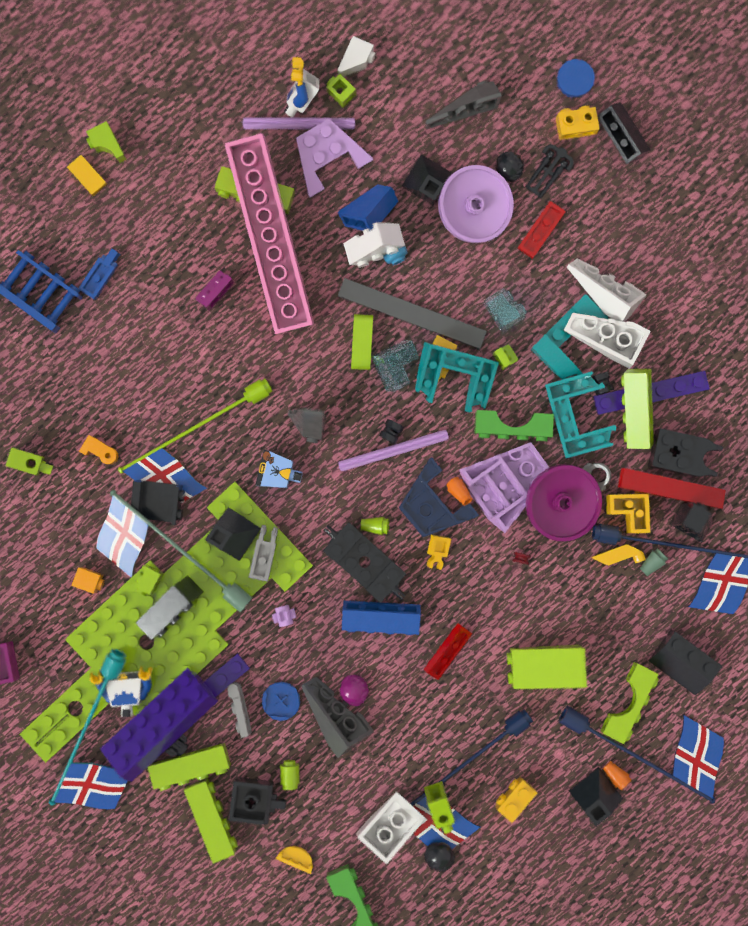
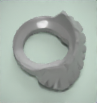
[582,463,611,492]

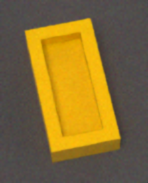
[67,155,107,196]

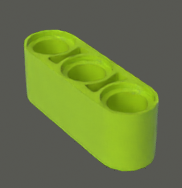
[351,314,373,370]

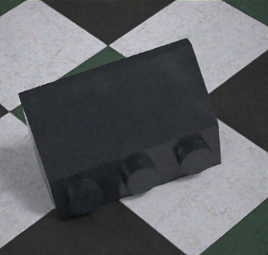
[648,630,723,695]

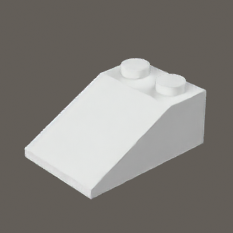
[356,792,426,864]

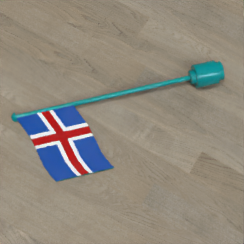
[49,649,127,809]

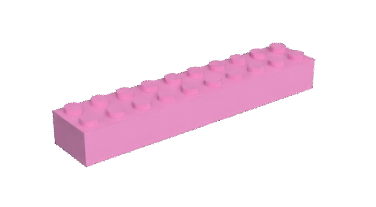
[225,134,314,334]

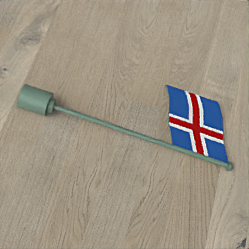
[97,490,253,612]

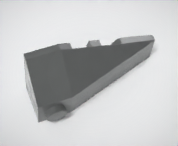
[425,81,502,130]
[287,408,326,444]
[301,677,374,758]

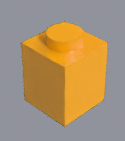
[71,567,105,594]

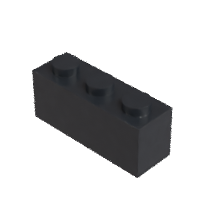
[597,103,651,164]

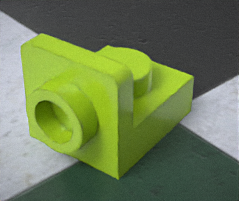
[492,345,518,370]

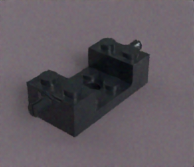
[323,522,406,603]

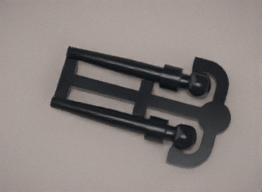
[525,144,574,199]

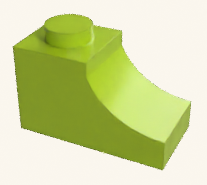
[86,121,127,163]

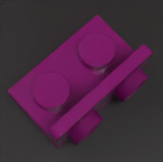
[195,271,234,311]

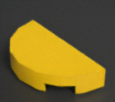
[276,846,313,874]

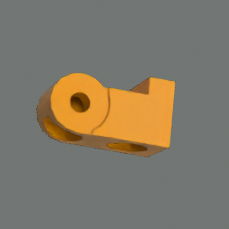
[79,435,118,465]

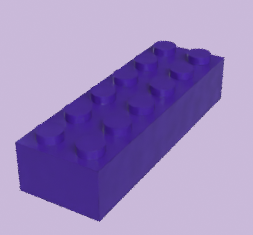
[100,668,218,782]

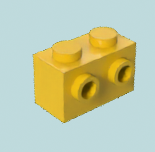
[556,106,599,140]
[495,776,537,823]

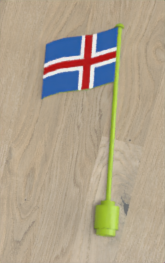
[118,378,273,503]

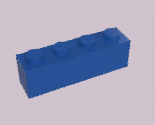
[342,600,421,635]

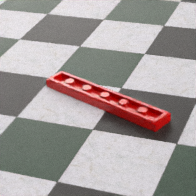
[618,468,726,509]

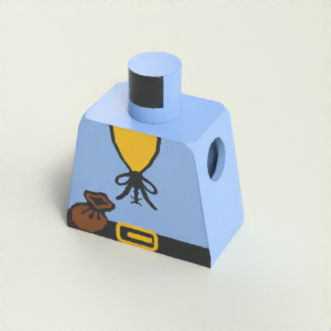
[255,450,303,488]

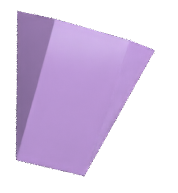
[459,442,549,533]

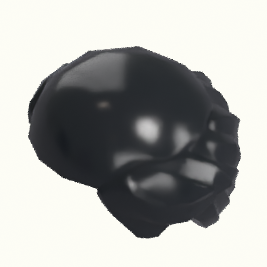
[496,151,524,182]
[424,842,455,872]

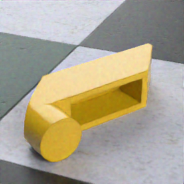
[591,544,646,566]

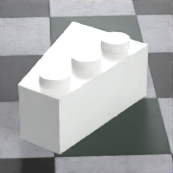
[344,223,405,268]

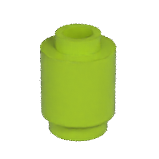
[280,760,300,790]

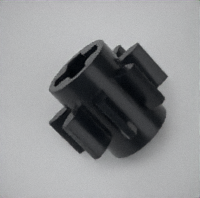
[165,734,189,757]

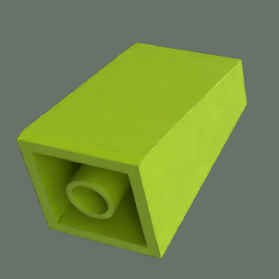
[506,644,587,689]

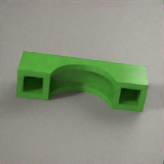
[474,410,554,442]
[326,864,378,926]

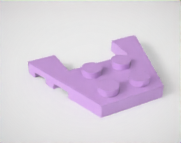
[296,119,373,197]

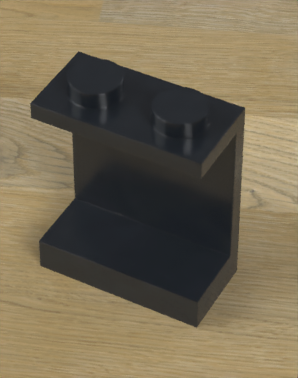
[131,480,185,525]

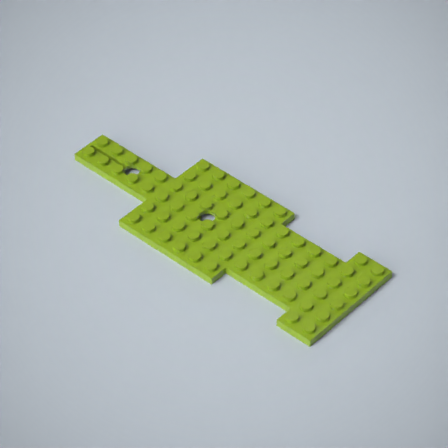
[20,482,313,763]

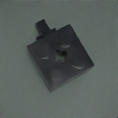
[229,777,287,825]

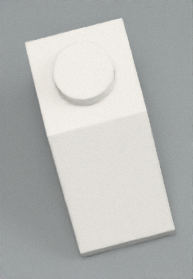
[338,36,376,77]

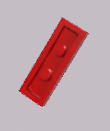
[517,201,566,259]
[423,623,472,680]

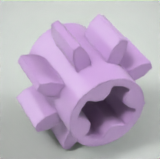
[272,605,296,627]

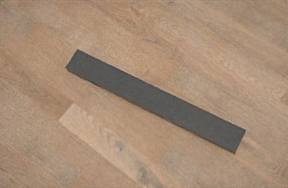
[338,278,487,350]

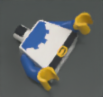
[284,57,319,117]
[90,666,152,717]

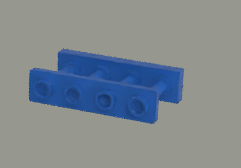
[0,250,83,333]

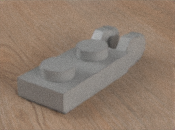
[249,525,278,582]
[227,682,252,738]

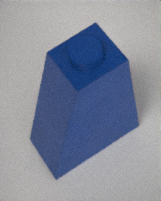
[338,184,399,231]

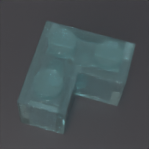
[483,288,527,334]
[371,340,419,392]

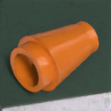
[446,477,473,506]
[602,761,632,790]

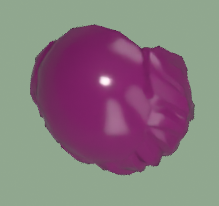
[340,675,369,706]

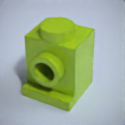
[326,74,356,108]
[136,565,164,596]

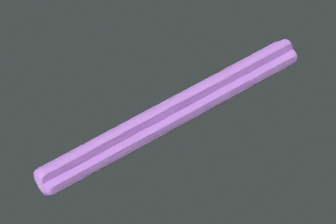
[243,118,355,129]
[338,430,449,471]

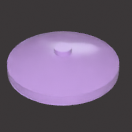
[438,165,514,243]

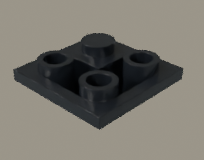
[401,154,453,206]
[205,507,261,561]
[568,767,623,827]

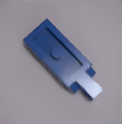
[78,249,120,300]

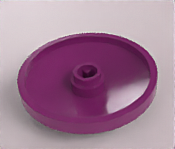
[526,464,602,541]

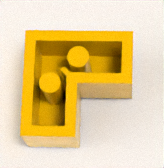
[606,494,650,533]

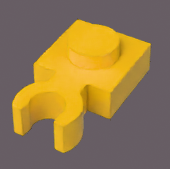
[427,534,451,570]

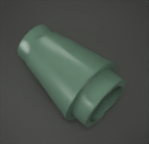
[640,548,668,576]

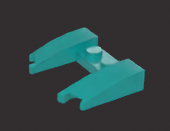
[531,294,609,380]
[415,342,499,412]
[545,371,616,458]

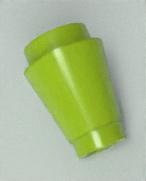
[361,517,389,536]

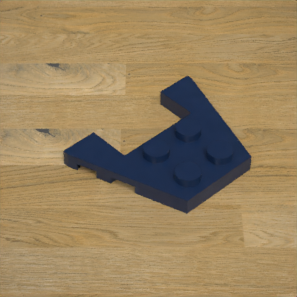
[399,457,479,537]

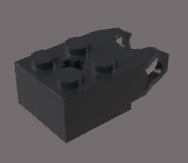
[648,428,723,477]

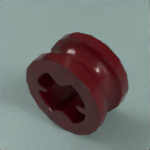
[512,552,531,565]

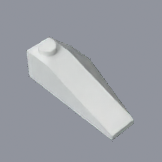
[567,259,646,322]
[564,313,651,368]

